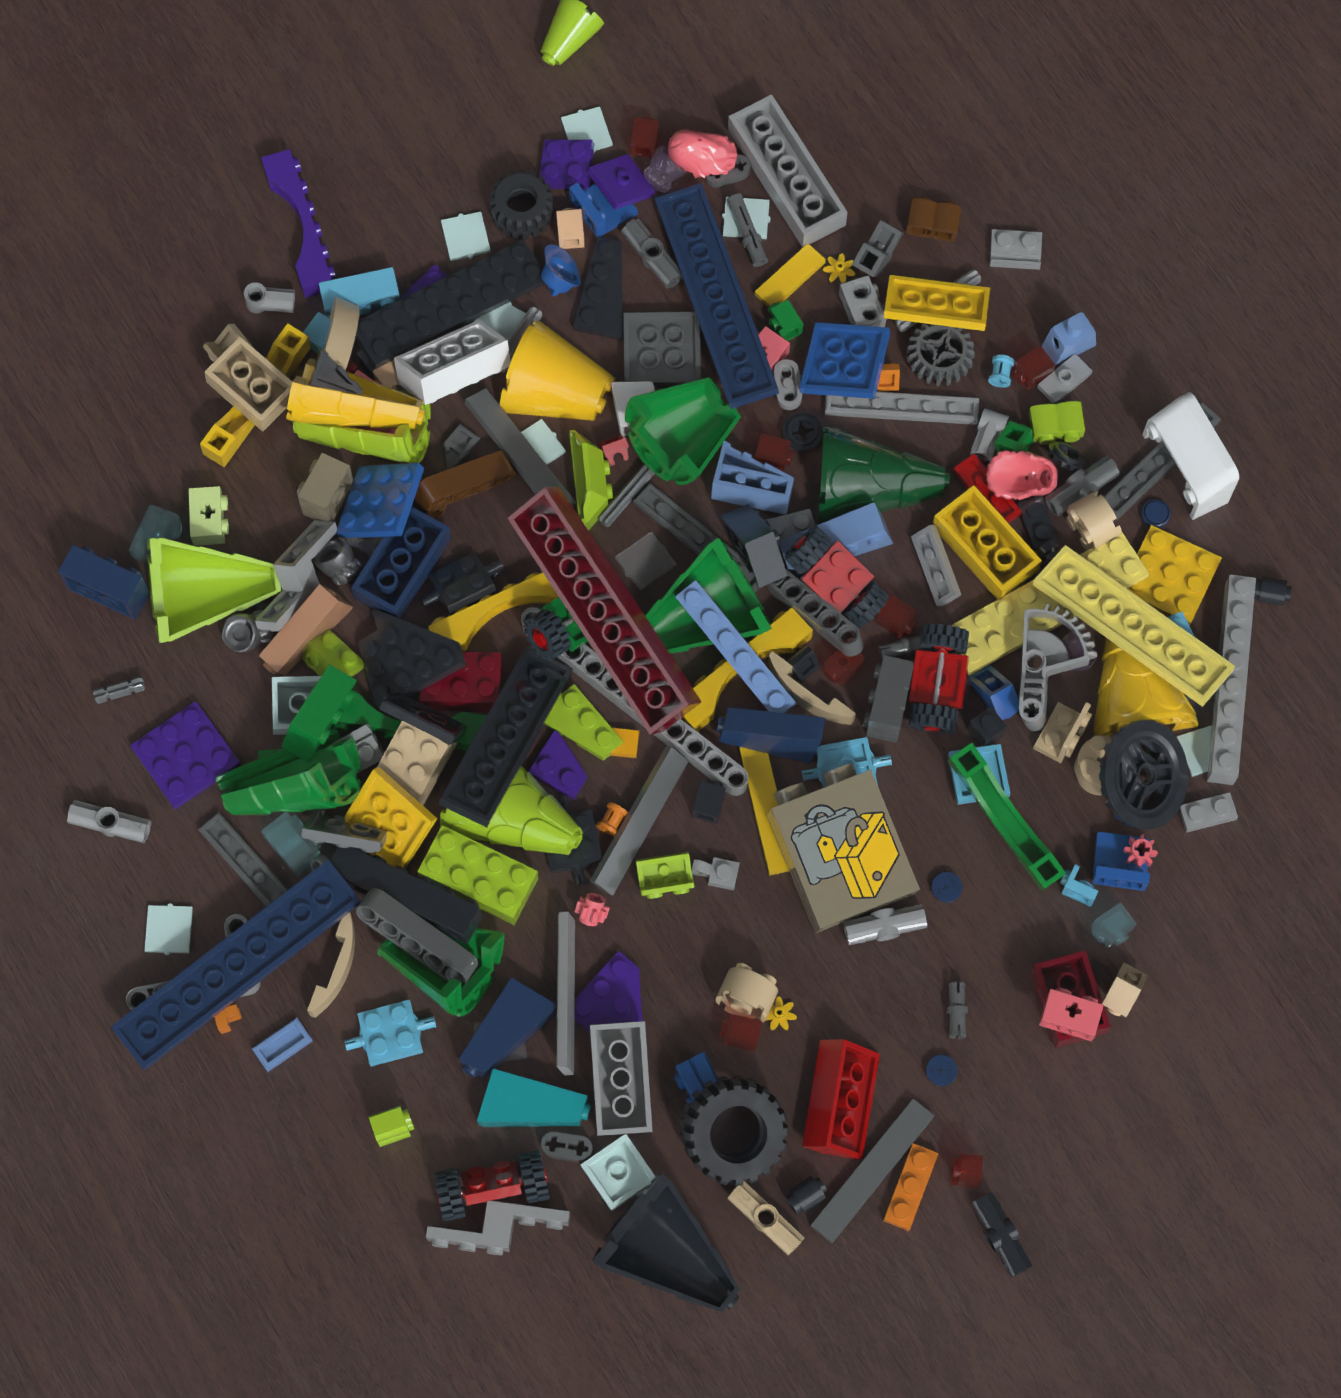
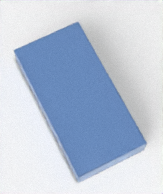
[252,1018,313,1072]

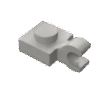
[692,857,740,891]

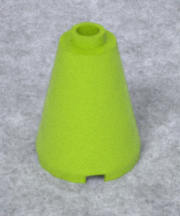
[540,0,604,66]

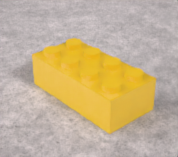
[932,485,1042,600]

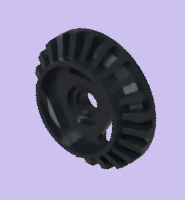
[1099,720,1188,830]

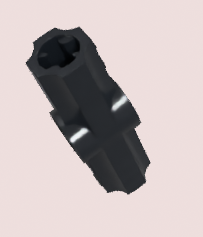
[971,1192,1032,1278]

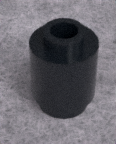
[1254,576,1292,606]
[785,1176,827,1215]

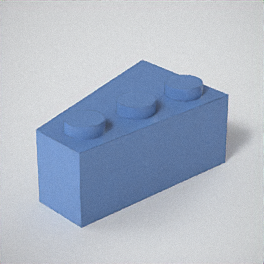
[711,440,794,515]

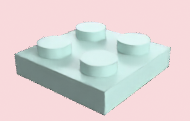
[581,1134,655,1211]

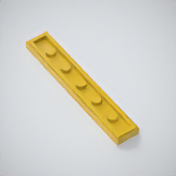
[739,747,789,876]

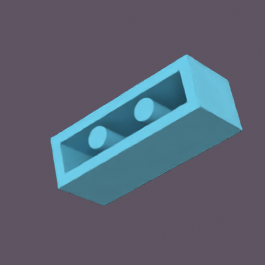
[319,267,400,315]

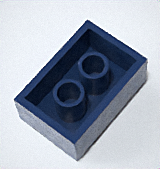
[58,545,150,621]

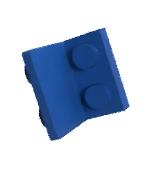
[569,182,638,238]
[1091,832,1150,891]

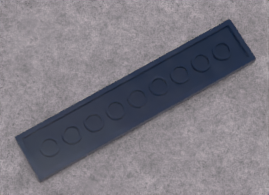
[654,183,779,410]
[111,860,361,1071]

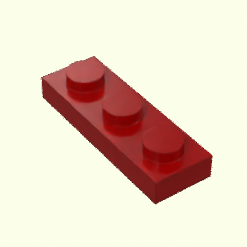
[953,454,1022,524]

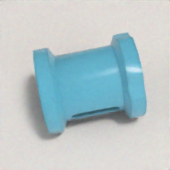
[988,355,1015,388]

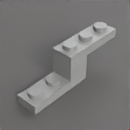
[255,520,337,631]
[426,1201,570,1255]

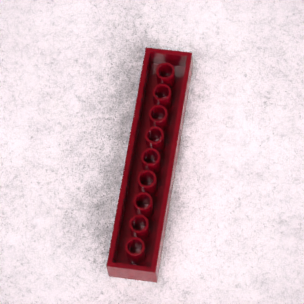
[507,487,702,735]

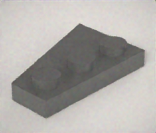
[301,809,387,853]

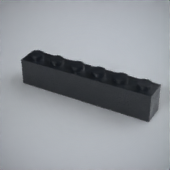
[330,847,483,944]

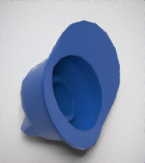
[541,244,581,297]

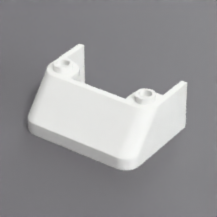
[1142,392,1239,520]

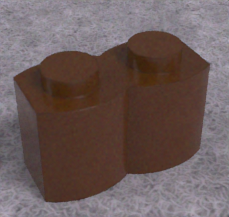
[906,197,962,242]

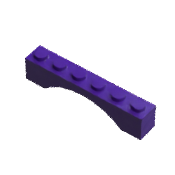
[261,149,336,298]

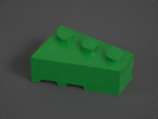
[282,664,357,763]

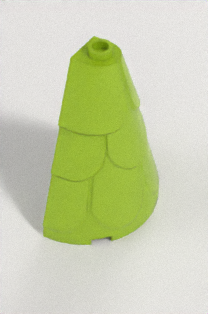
[293,390,431,464]
[147,538,281,643]
[440,766,583,855]

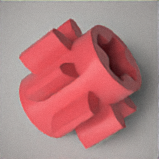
[1123,834,1158,868]
[574,893,610,926]

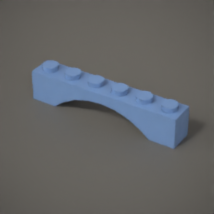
[676,580,797,713]

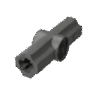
[621,219,682,289]
[1044,456,1120,517]

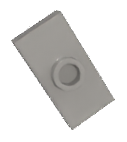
[1037,354,1092,404]

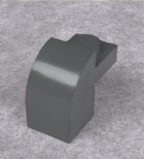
[852,220,904,277]

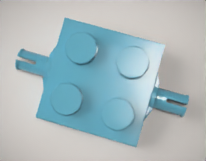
[801,737,892,788]
[344,1000,436,1067]

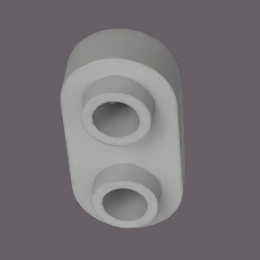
[774,359,802,410]

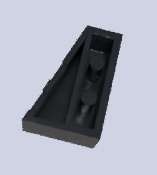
[720,504,788,588]

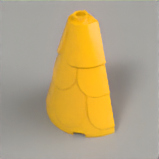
[286,358,425,429]
[1093,638,1198,737]

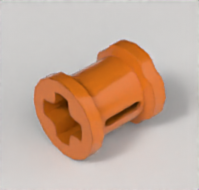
[596,802,628,837]

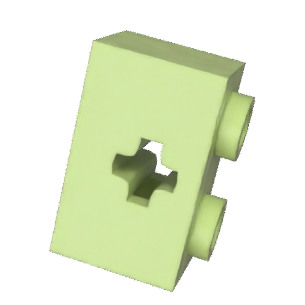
[189,486,229,546]

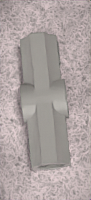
[67,800,151,843]
[843,904,927,945]

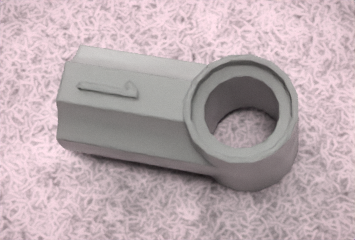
[244,282,295,313]
[970,408,1009,462]

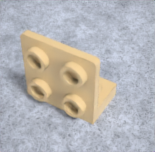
[1033,702,1092,763]

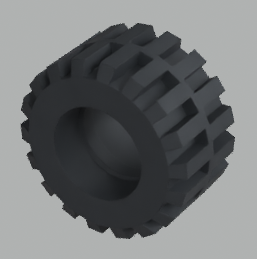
[490,170,554,240]

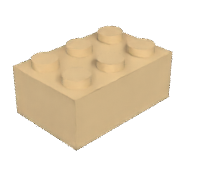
[205,337,292,431]
[377,721,458,805]

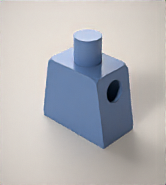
[1042,312,1096,367]

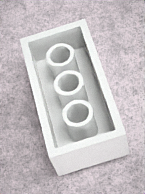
[394,320,511,405]

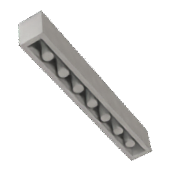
[1207,575,1256,785]

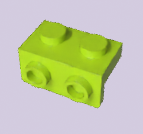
[302,629,364,677]
[636,852,694,899]

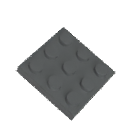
[624,312,701,386]

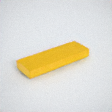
[755,244,826,308]

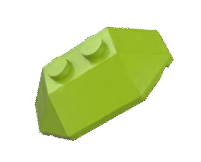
[569,430,613,531]

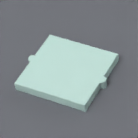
[561,107,613,154]
[722,197,771,239]
[441,212,491,261]
[474,302,526,340]
[521,419,566,465]
[1177,725,1212,777]
[145,903,193,955]

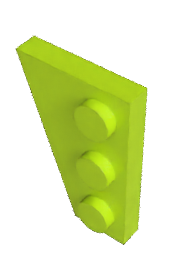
[544,684,624,761]

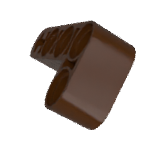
[413,451,516,519]

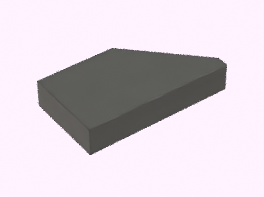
[444,424,480,470]

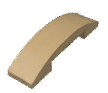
[324,297,359,371]
[768,651,856,725]
[307,912,355,1018]

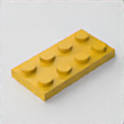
[884,275,990,331]

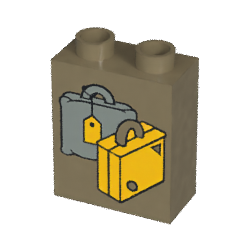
[767,763,920,934]

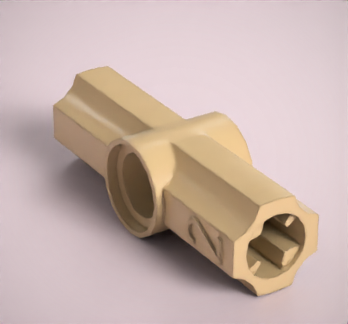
[727,1181,804,1256]

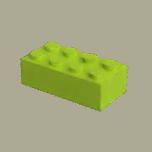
[418,825,538,925]

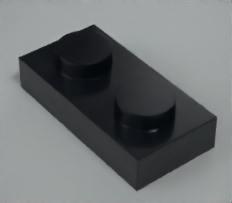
[1017,496,1058,552]

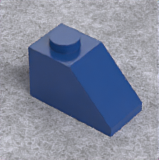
[968,665,1019,720]

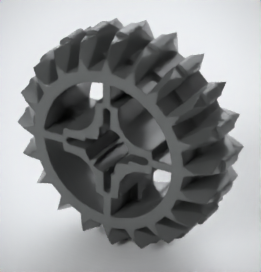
[906,323,975,387]

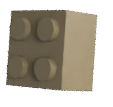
[297,453,353,522]

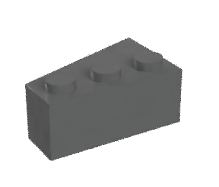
[863,655,914,743]

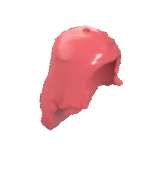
[668,129,737,179]
[986,450,1058,500]

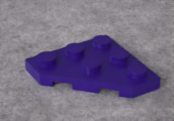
[574,951,642,1034]

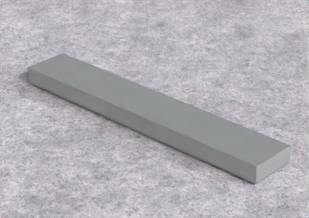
[825,392,979,425]
[557,912,575,1075]

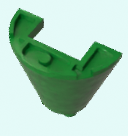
[625,378,741,485]
[378,928,504,1017]

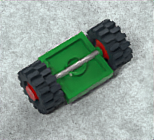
[524,597,588,661]

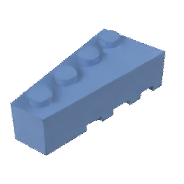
[779,503,893,576]

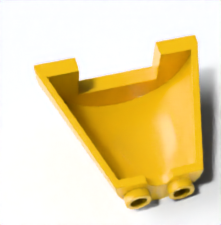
[500,320,616,421]

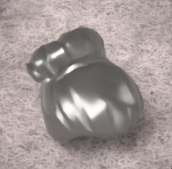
[314,537,362,585]
[222,610,274,653]

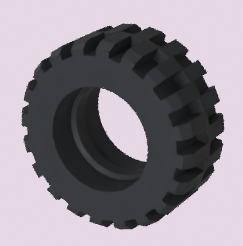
[680,1075,789,1186]

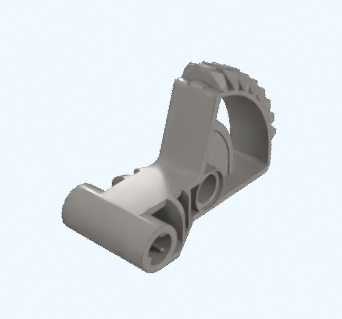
[1019,603,1097,731]

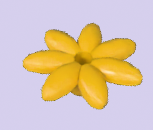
[823,253,855,284]
[766,996,797,1030]

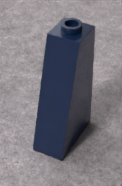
[716,707,825,764]
[459,977,557,1079]

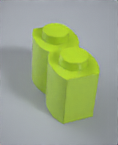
[1029,401,1085,445]
[369,1105,414,1147]

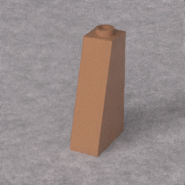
[259,584,353,675]

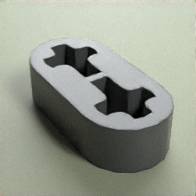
[705,155,751,188]
[541,1132,593,1162]

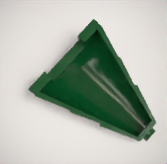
[818,426,950,525]

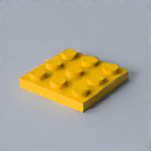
[1127,525,1222,626]
[345,767,437,869]

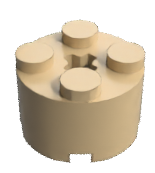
[1066,490,1122,551]
[1074,735,1111,796]
[716,963,778,1023]

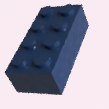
[351,507,452,619]

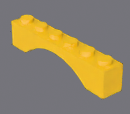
[200,323,311,467]
[428,572,559,652]
[681,608,813,732]

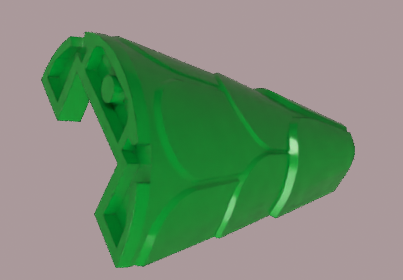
[645,538,772,654]
[221,736,362,815]

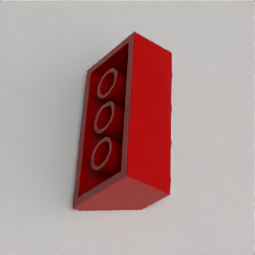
[802,1039,880,1160]

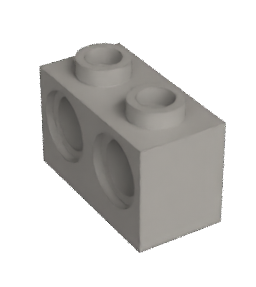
[839,275,887,327]

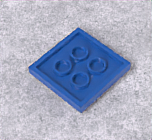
[799,323,890,399]
[336,463,424,538]

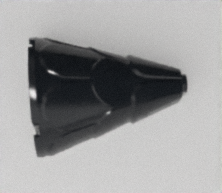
[592,1173,740,1312]

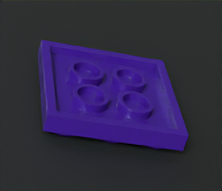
[130,701,241,810]

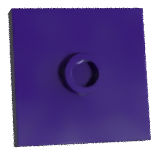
[587,154,656,210]

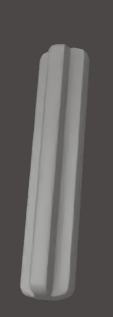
[500,307,542,373]

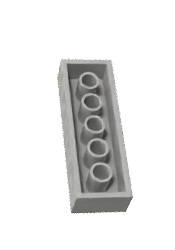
[728,94,847,248]

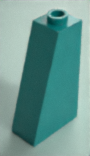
[477,1069,591,1127]

